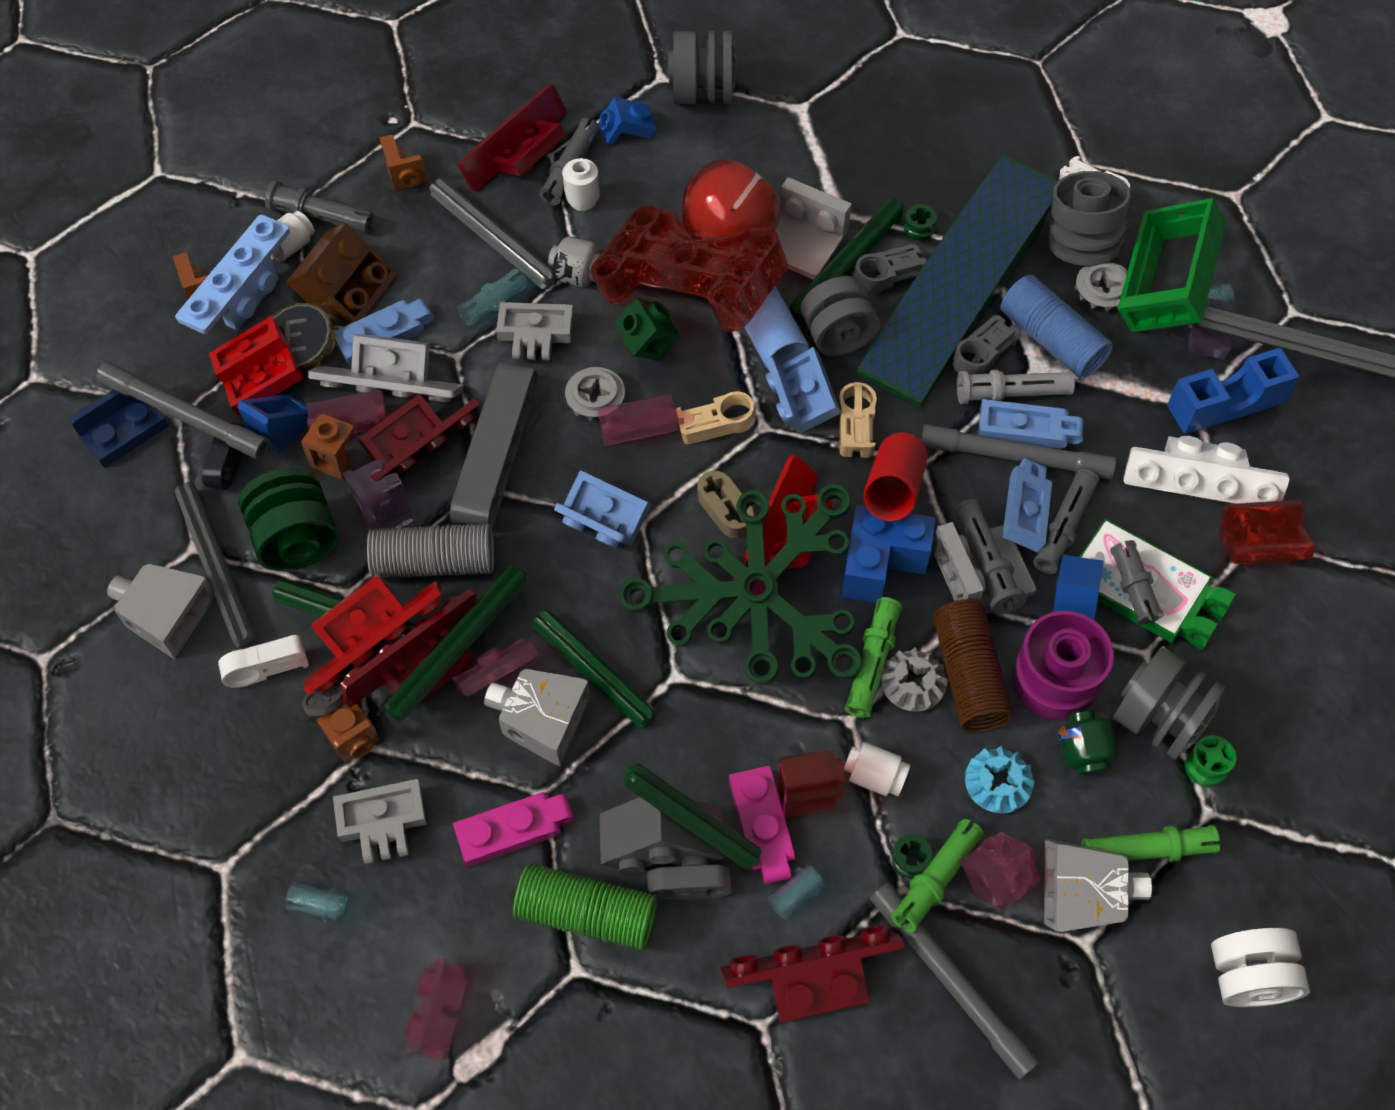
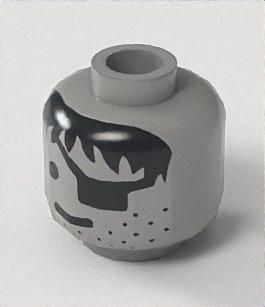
[548,236,604,288]

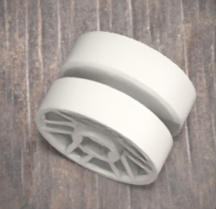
[1211,928,1310,1007]

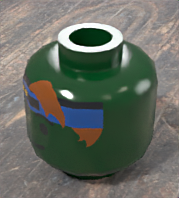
[1058,710,1119,775]

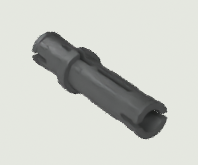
[539,118,600,206]
[1033,469,1100,574]

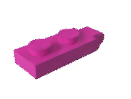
[729,765,795,885]
[453,792,575,867]

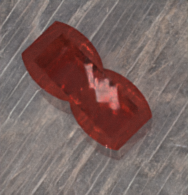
[777,749,846,818]

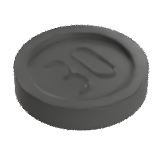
[302,686,343,716]

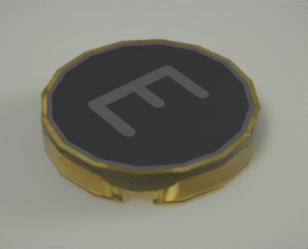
[273,303,336,374]

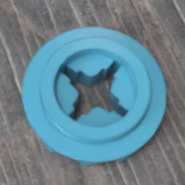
[965,746,1035,813]

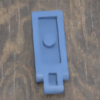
[331,299,434,367]
[978,399,1084,449]
[1002,458,1052,552]

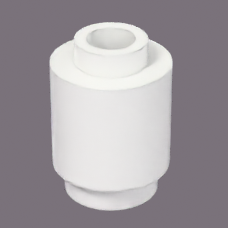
[562,158,600,211]
[271,211,315,261]
[844,742,910,796]

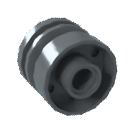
[668,31,737,104]
[1048,171,1131,266]
[1113,646,1226,760]

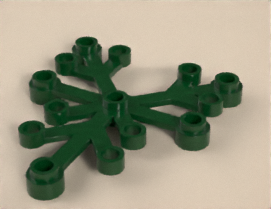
[619,484,861,685]

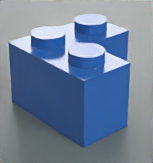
[841,505,935,603]

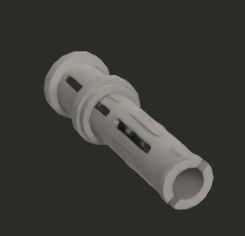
[957,370,1075,404]

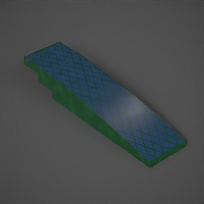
[856,155,1058,407]

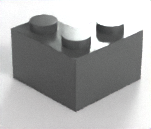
[600,797,725,875]

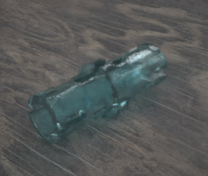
[457,268,528,326]

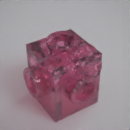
[960,832,1041,911]

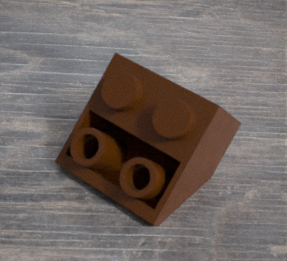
[286,223,397,324]

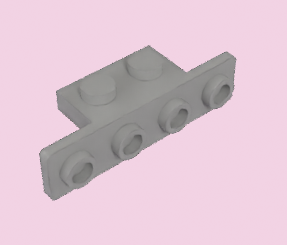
[308,334,463,402]

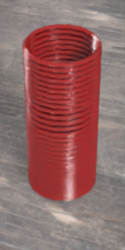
[863,432,928,522]

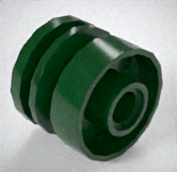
[238,467,340,571]

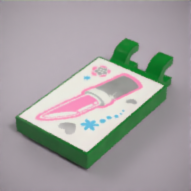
[1080,519,1236,651]

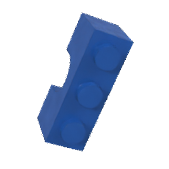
[1167,347,1300,435]

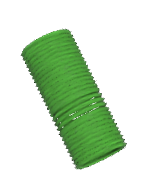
[513,863,657,952]

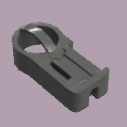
[853,244,927,293]
[952,315,1020,374]

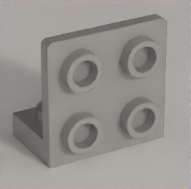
[755,177,852,280]
[932,522,1036,610]

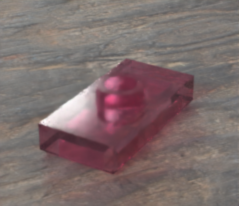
[452,639,538,696]

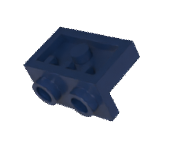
[69,389,169,468]

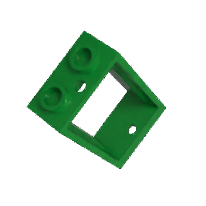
[1117,198,1226,332]

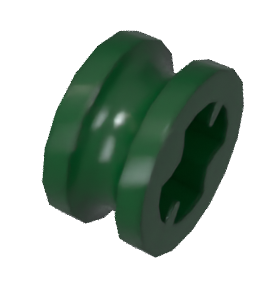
[904,204,937,240]
[892,835,933,879]

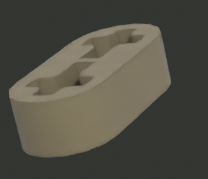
[697,471,754,538]

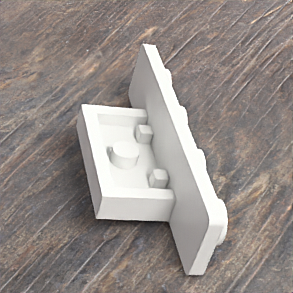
[1123,436,1290,511]

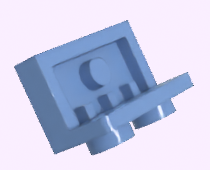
[766,347,841,433]
[554,470,652,549]

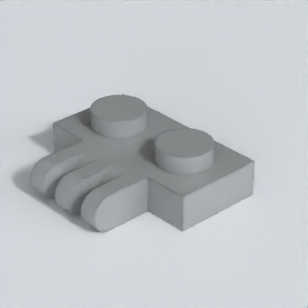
[496,302,574,361]
[333,779,427,864]

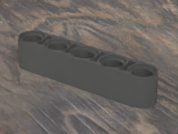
[450,363,538,528]

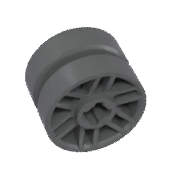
[801,276,880,356]

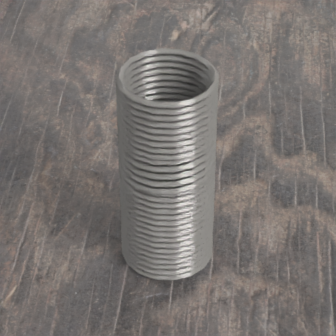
[367,524,494,579]

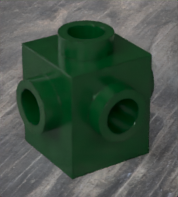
[615,298,681,361]

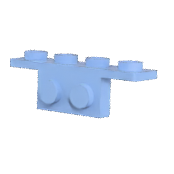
[175,215,290,334]

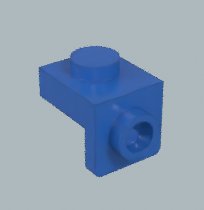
[599,97,657,145]

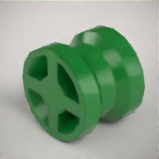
[1185,735,1237,787]

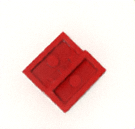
[209,316,303,417]

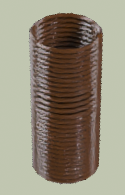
[933,599,1014,733]

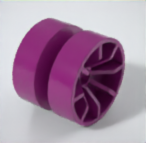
[1012,611,1114,720]

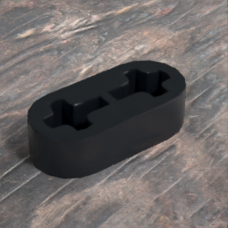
[202,422,246,490]

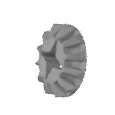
[1075,262,1128,312]
[565,367,625,421]
[881,647,948,711]

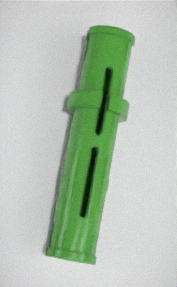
[845,597,902,718]
[891,819,984,933]
[1081,825,1220,862]

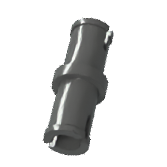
[1110,540,1164,625]

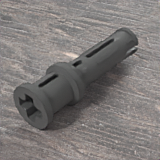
[265,180,374,234]
[955,499,1027,614]

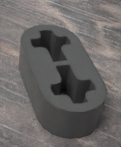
[647,865,732,901]

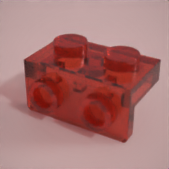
[1218,500,1315,565]

